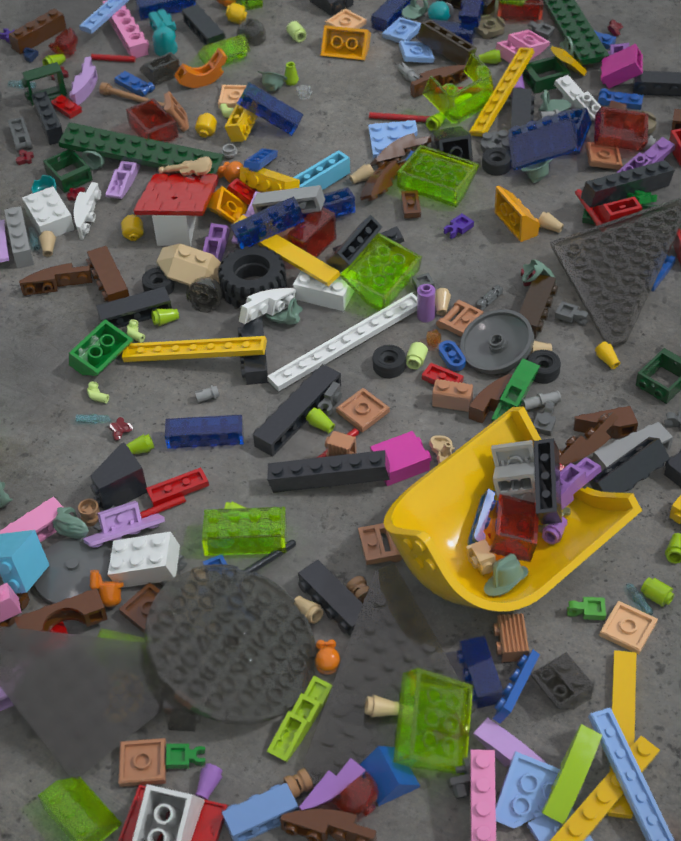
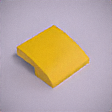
[550,46,587,76]

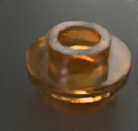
[427,329,441,347]

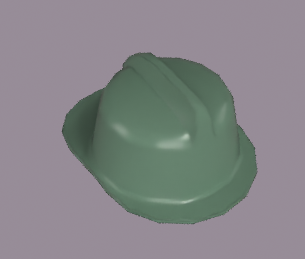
[257,71,287,92]
[521,151,556,183]
[484,553,529,596]

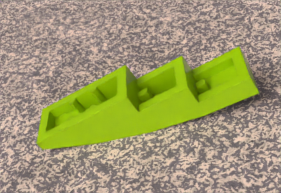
[267,676,334,762]
[541,724,602,824]

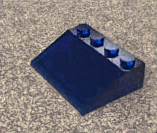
[508,110,578,171]

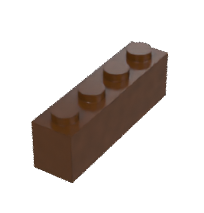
[8,8,67,54]
[86,246,129,302]

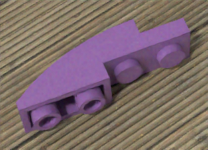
[617,137,675,173]
[530,457,602,519]

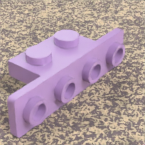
[83,501,165,547]

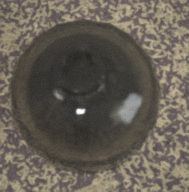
[237,18,266,47]
[186,276,223,313]

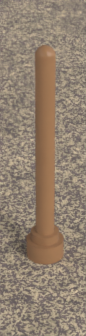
[99,82,165,107]

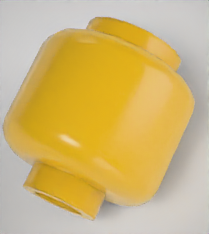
[225,3,248,24]
[195,113,217,138]
[121,215,144,241]

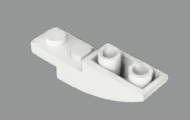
[554,75,606,120]
[74,182,101,240]
[239,288,296,324]

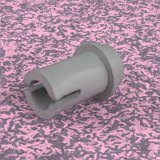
[195,385,219,403]

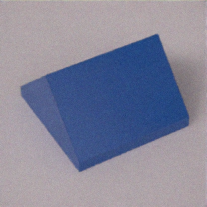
[360,746,420,806]

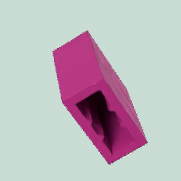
[600,44,643,89]
[370,431,432,486]

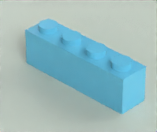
[293,150,350,190]

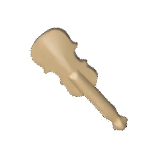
[158,157,212,176]
[429,435,455,464]

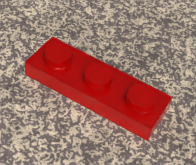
[146,467,209,506]

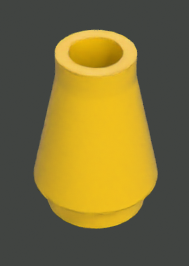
[595,342,621,369]

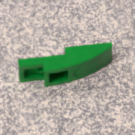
[491,359,540,422]

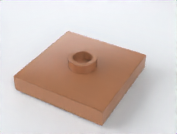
[585,142,623,170]
[336,388,390,433]
[119,738,167,787]

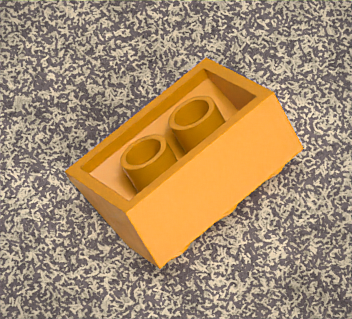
[320,25,371,61]
[494,186,540,242]

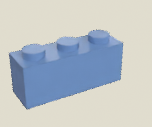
[222,782,299,841]

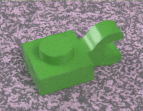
[567,597,606,620]

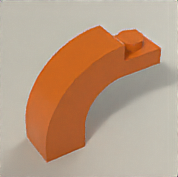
[174,48,227,88]

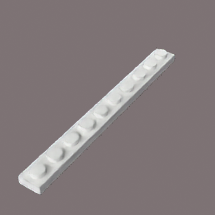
[267,292,417,392]

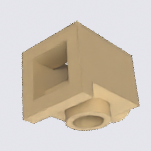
[466,539,496,575]

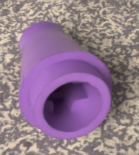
[542,517,568,544]
[195,763,223,800]

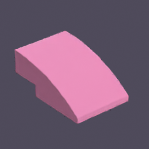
[496,30,550,63]

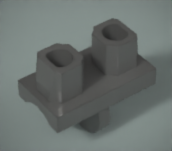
[447,758,470,799]

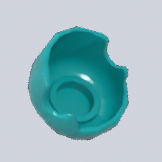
[428,1,450,25]
[31,175,57,194]

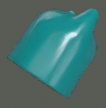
[152,21,178,57]

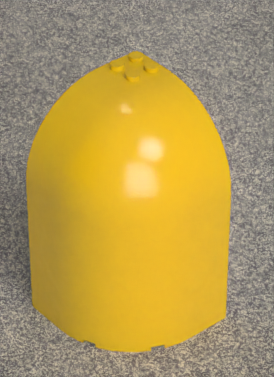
[384,407,642,612]

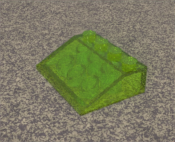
[397,145,479,207]
[340,233,422,311]
[394,668,473,775]

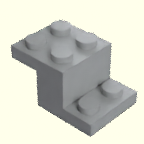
[491,440,536,514]

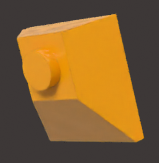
[207,186,247,224]

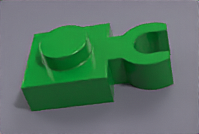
[627,191,658,204]
[166,744,205,769]

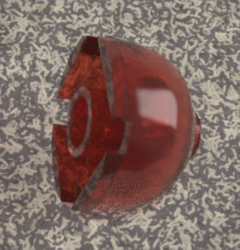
[48,27,78,56]
[332,771,379,817]

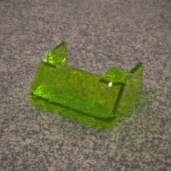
[423,53,494,123]

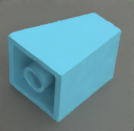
[0,530,50,594]

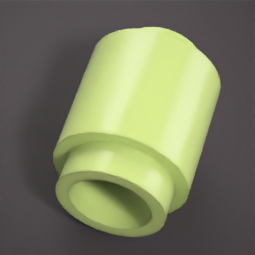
[286,21,306,42]
[406,342,428,370]

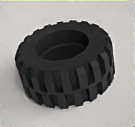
[218,246,287,308]

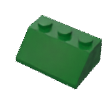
[69,319,133,375]

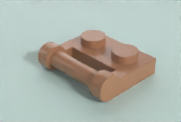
[164,91,189,132]
[436,300,483,337]
[358,523,403,565]

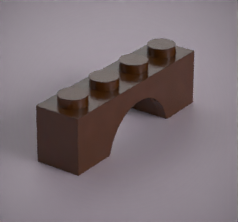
[14,588,108,650]

